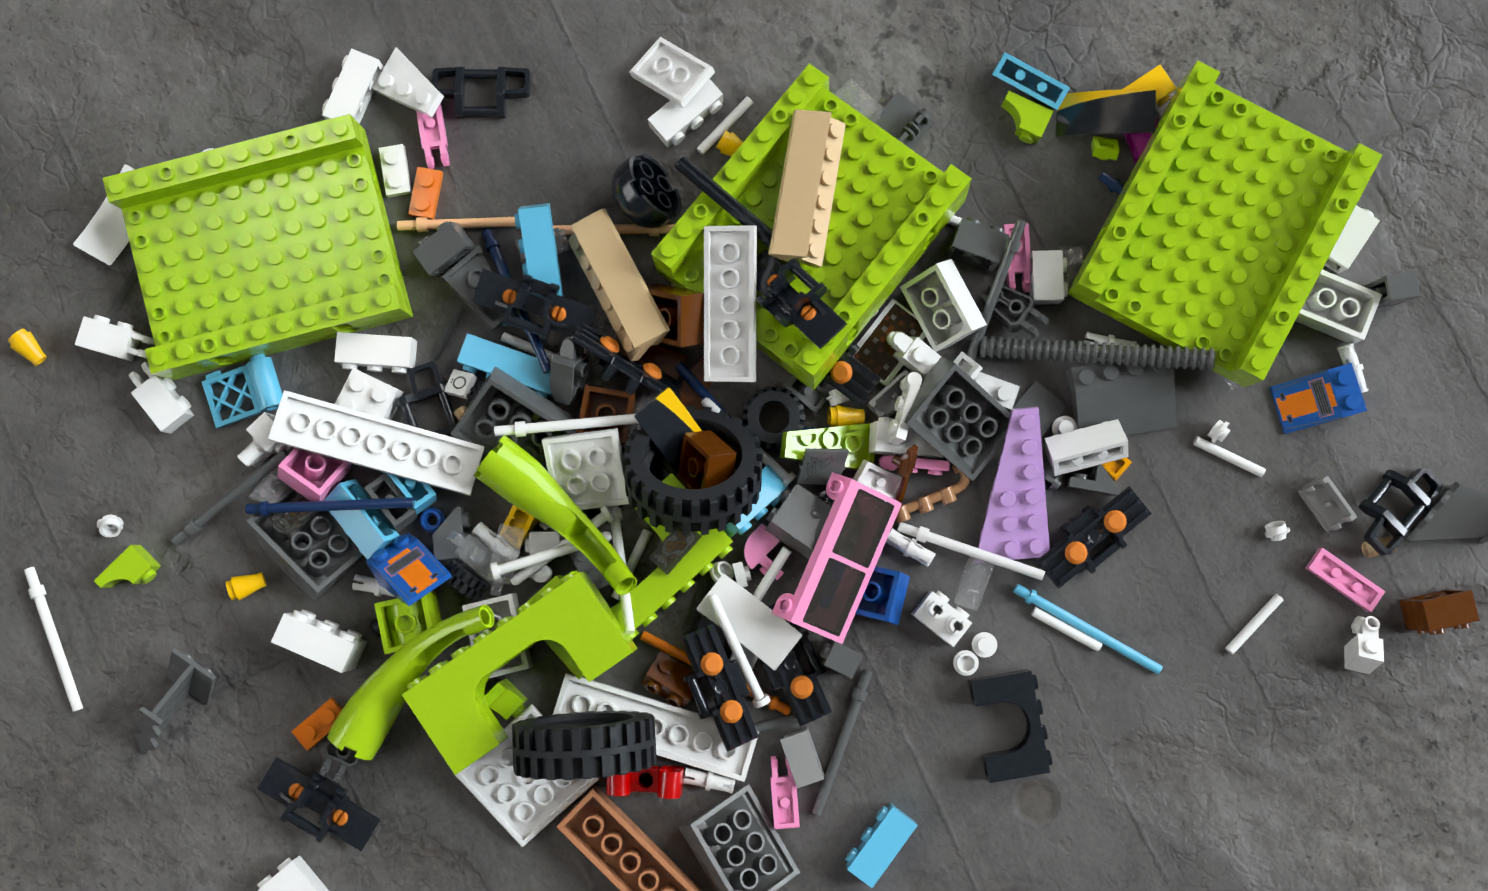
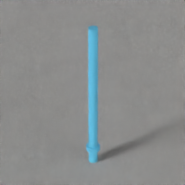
[1013,584,1163,675]

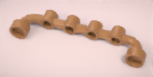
[847,464,970,531]

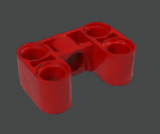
[606,766,684,799]

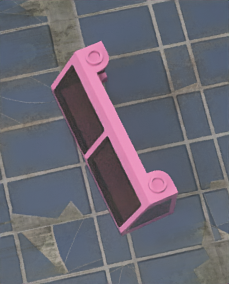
[772,472,902,644]

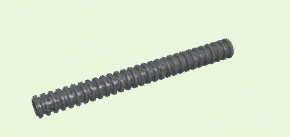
[980,336,1215,371]

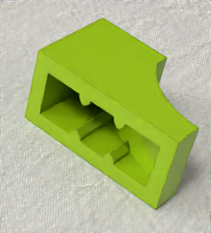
[1001,91,1054,144]
[94,545,161,588]
[485,678,528,720]

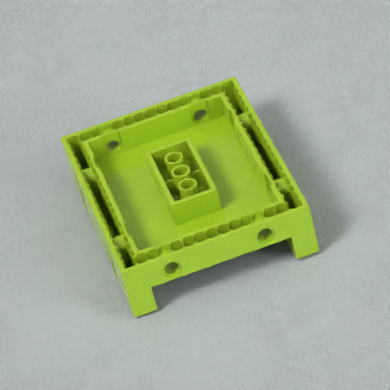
[1068,60,1382,387]
[651,63,972,391]
[103,114,413,380]

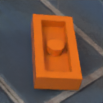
[408,167,443,220]
[291,698,342,751]

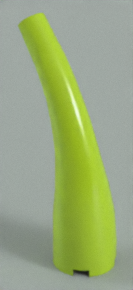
[473,435,637,595]
[327,605,495,760]

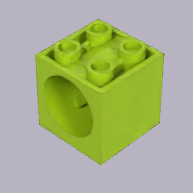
[374,591,442,654]

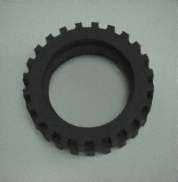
[623,406,763,536]
[512,710,657,780]

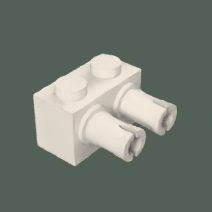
[237,412,295,468]
[911,590,972,647]

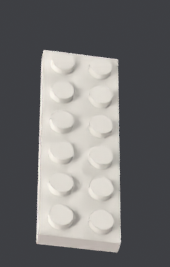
[704,225,757,382]

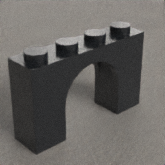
[968,669,1052,783]

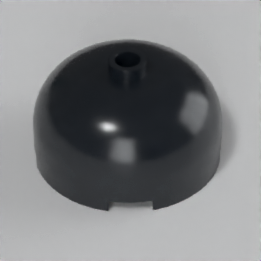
[611,153,682,229]

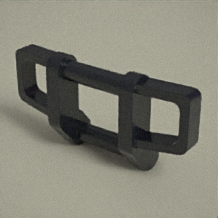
[432,67,531,119]
[395,361,458,436]
[1359,468,1443,556]

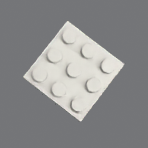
[542,428,629,510]

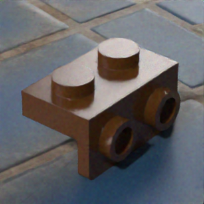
[641,651,703,708]

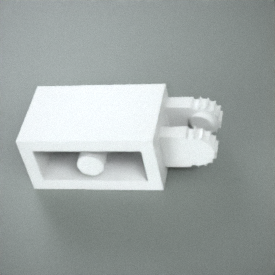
[75,315,154,362]
[886,331,941,381]
[129,362,194,434]

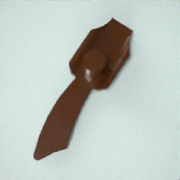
[892,444,918,503]

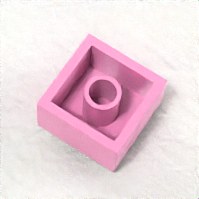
[277,448,352,501]

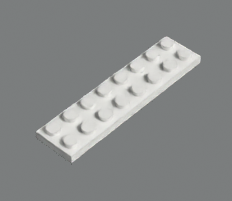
[268,390,485,496]
[553,673,759,782]

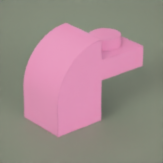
[744,523,784,580]

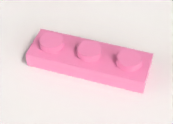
[1305,548,1385,612]

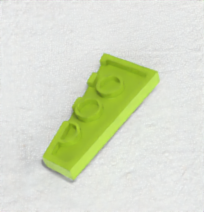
[780,423,875,470]

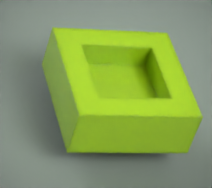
[1091,136,1119,160]

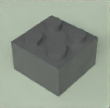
[945,217,1010,273]

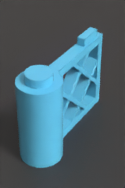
[202,354,283,429]

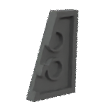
[442,245,505,332]

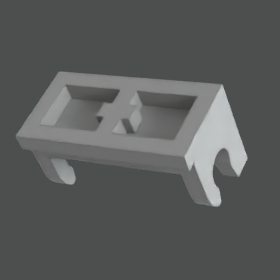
[866,369,910,418]
[1297,476,1357,532]
[780,727,825,789]

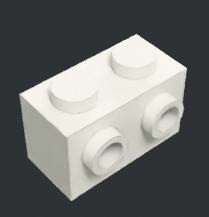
[1029,250,1068,305]

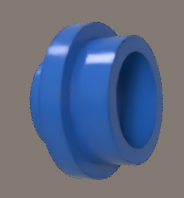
[420,508,445,533]

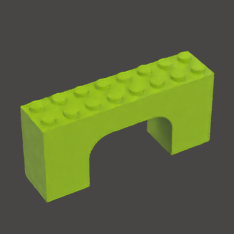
[526,473,733,680]
[402,570,638,775]

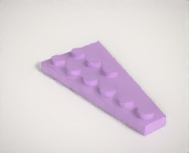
[974,407,1050,563]

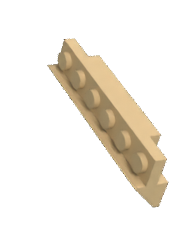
[768,110,846,269]
[568,209,670,361]

